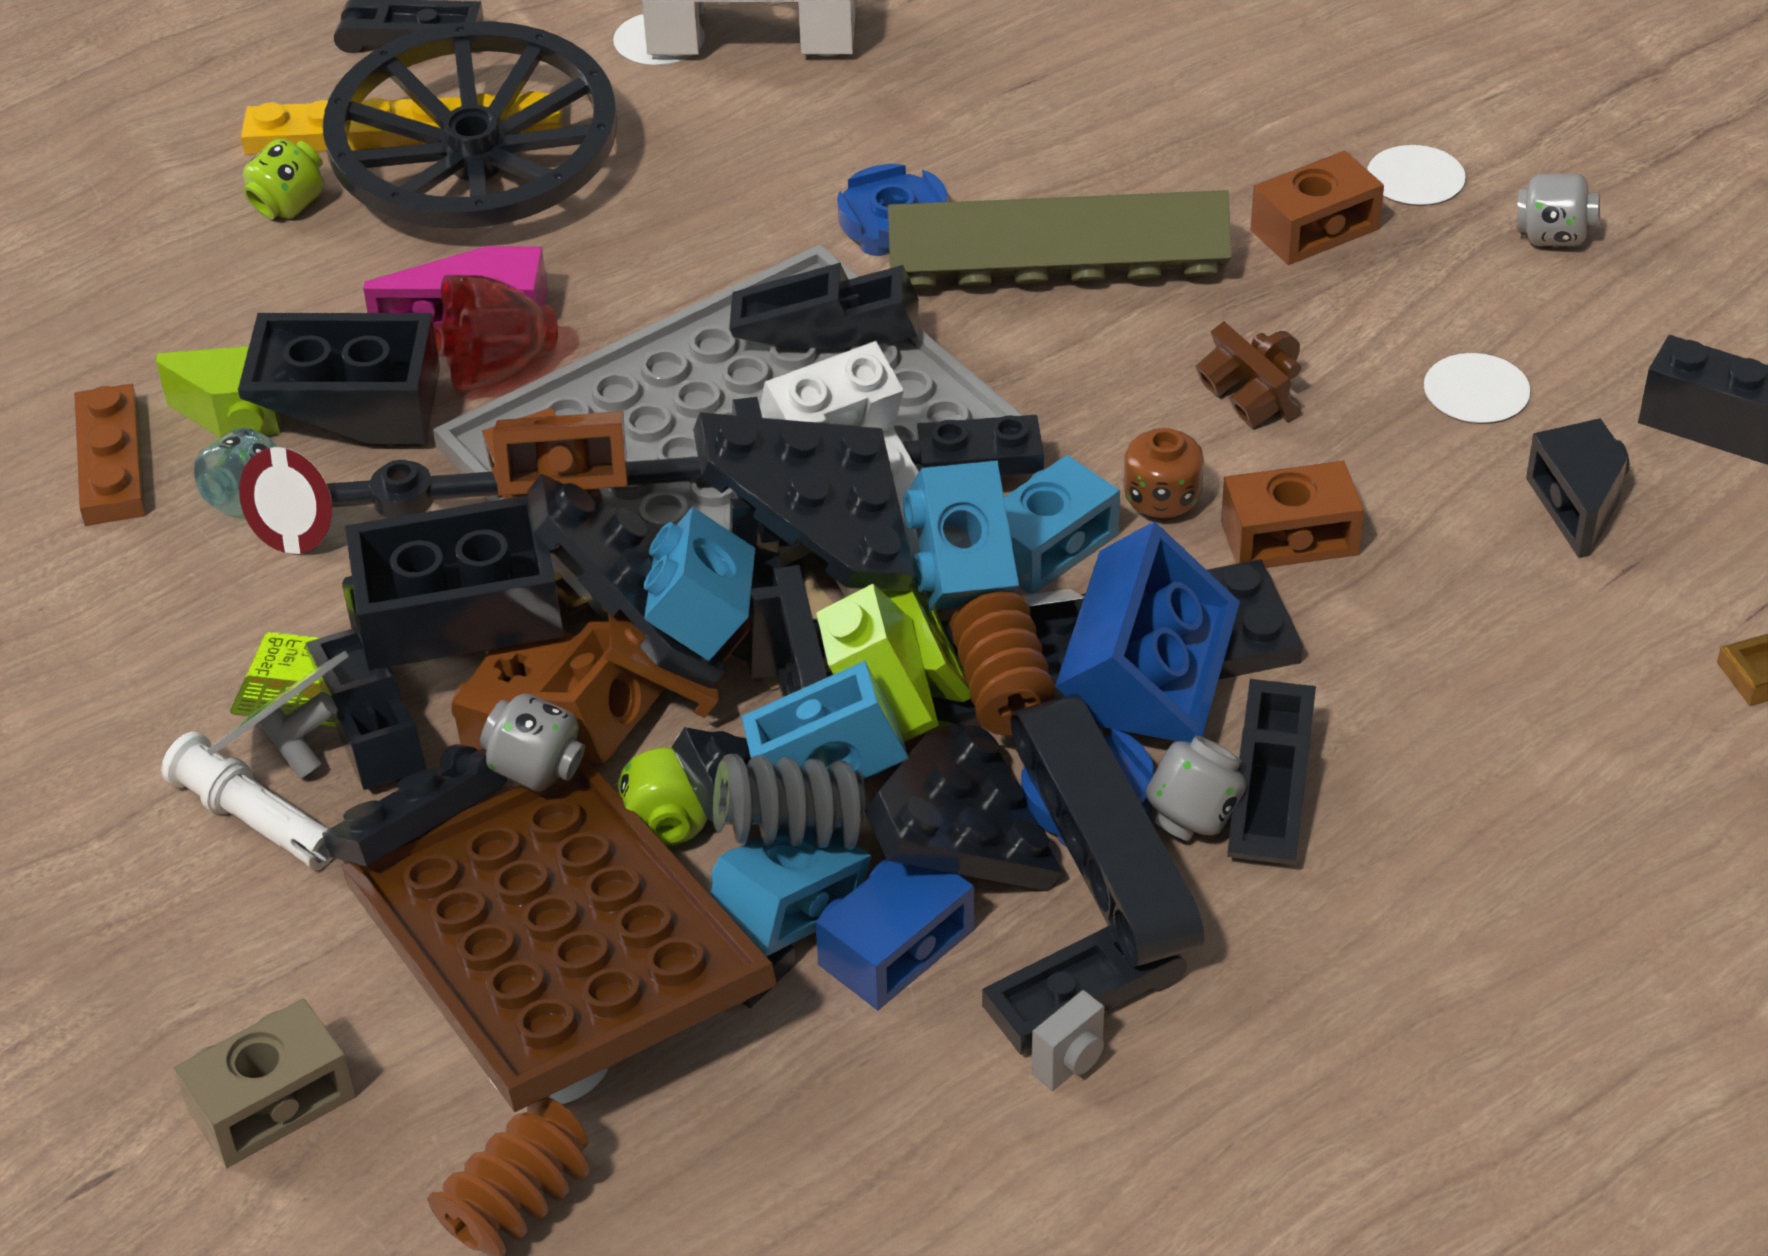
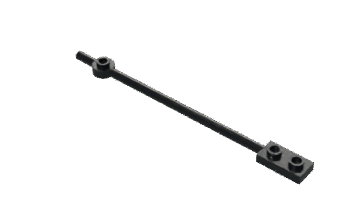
[326,415,1044,518]

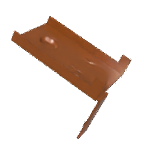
[602,608,751,718]

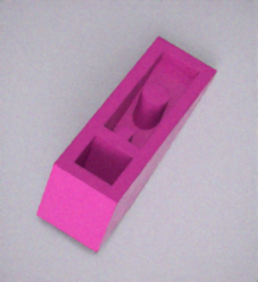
[363,246,548,334]

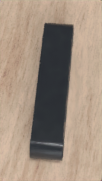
[1010,693,1204,967]

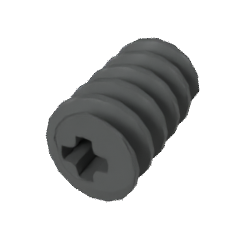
[713,754,865,850]

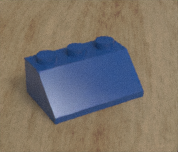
[1055,521,1240,743]

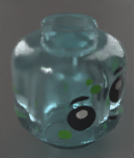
[193,427,278,516]

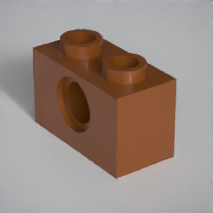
[1250,151,1384,266]
[492,411,628,496]
[1221,460,1364,568]
[529,622,665,765]

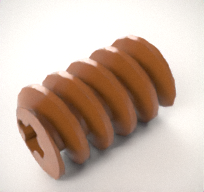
[949,591,1055,736]
[427,1097,590,1256]

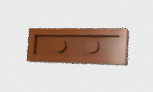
[74,383,145,526]

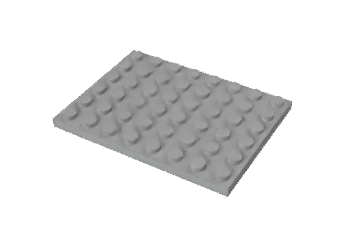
[433,244,1023,622]

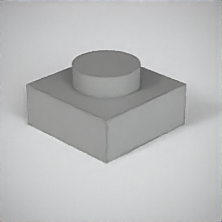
[1032,990,1104,1091]

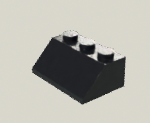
[1638,335,1768,465]

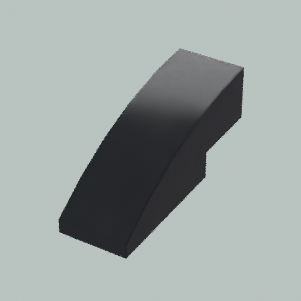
[729,263,919,348]
[305,626,427,790]
[1227,679,1316,865]

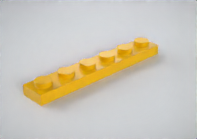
[241,91,563,155]

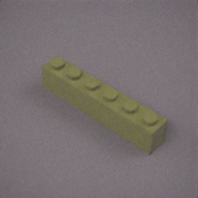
[888,190,1232,289]

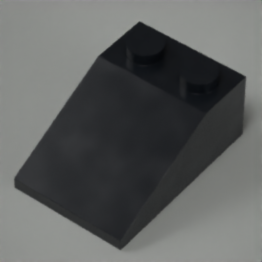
[238,313,440,445]

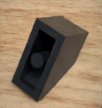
[1526,418,1630,558]

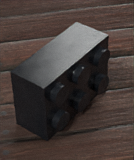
[345,495,564,670]

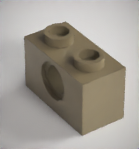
[174,998,356,1168]

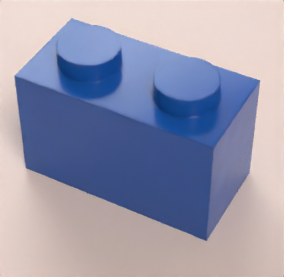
[815,859,974,1011]

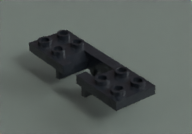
[720,397,833,698]

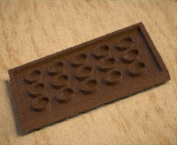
[342,757,777,1112]

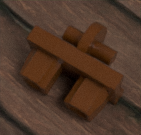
[1195,321,1302,429]

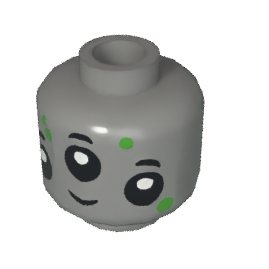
[1517,173,1600,247]
[479,693,585,792]
[1146,735,1246,841]

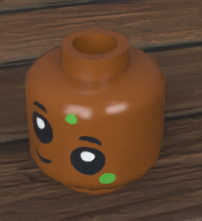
[1123,428,1204,520]

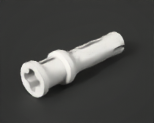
[161,731,333,870]

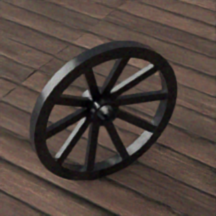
[323,21,617,229]

